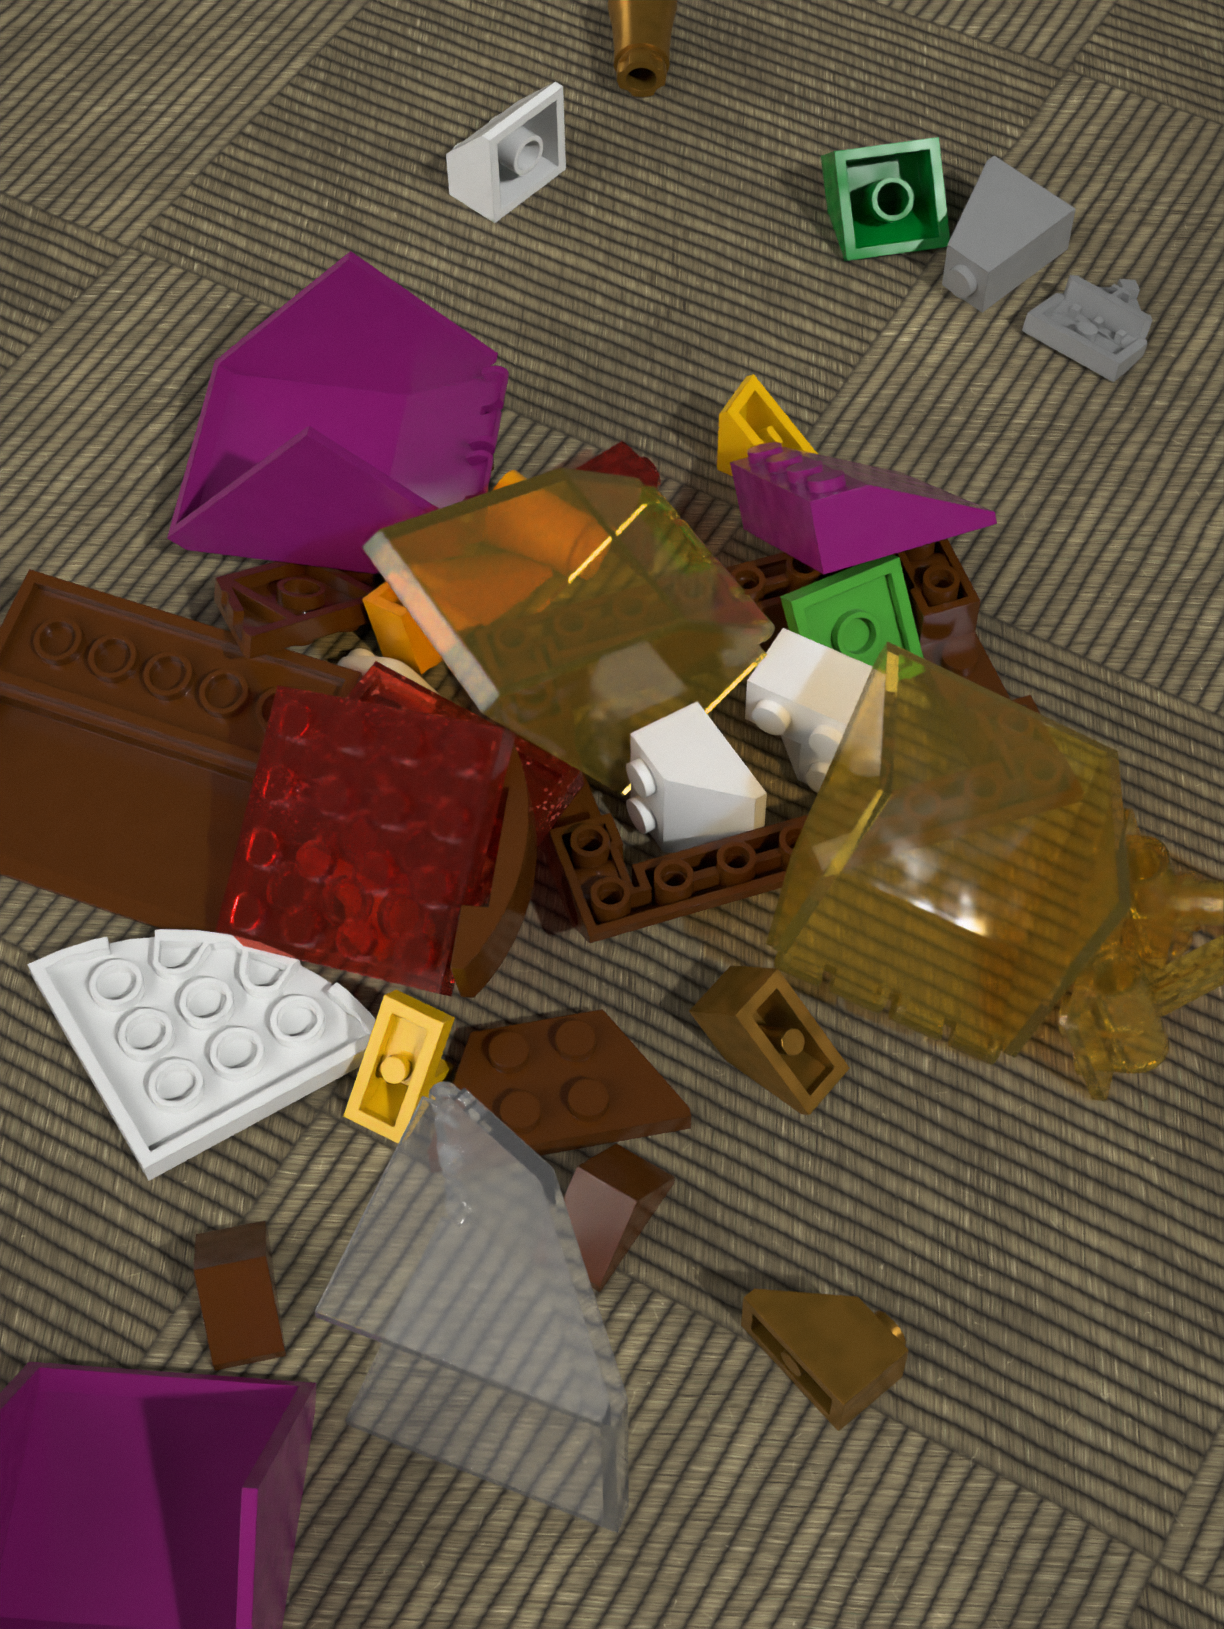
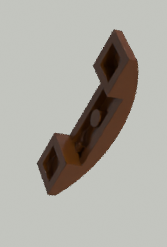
[450,727,537,998]

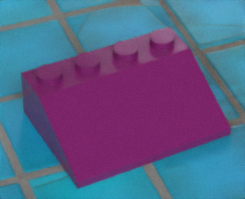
[730,442,997,574]

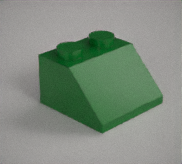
[821,137,950,261]

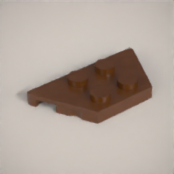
[214,561,380,659]
[428,1009,691,1176]

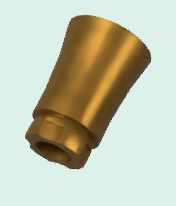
[607,0,677,97]

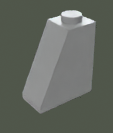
[942,156,1076,313]

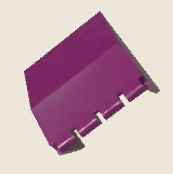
[167,251,509,574]
[0,1362,316,1629]

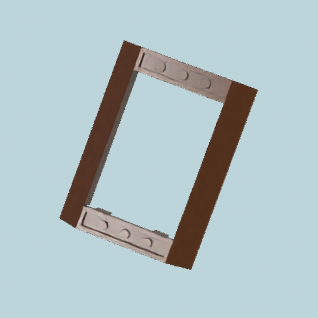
[474,539,1083,943]

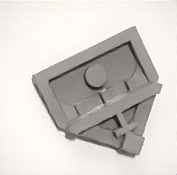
[1022,275,1153,382]

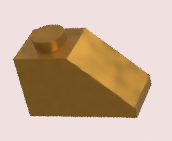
[689,965,850,1115]
[741,1288,909,1432]

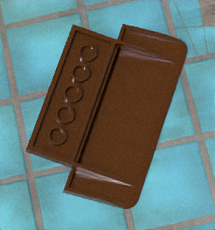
[0,569,380,962]

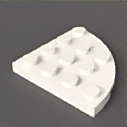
[27,929,376,1181]

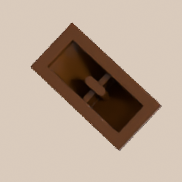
[540,1144,675,1292]
[193,1220,286,1371]

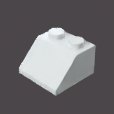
[446,82,566,223]
[626,701,767,853]

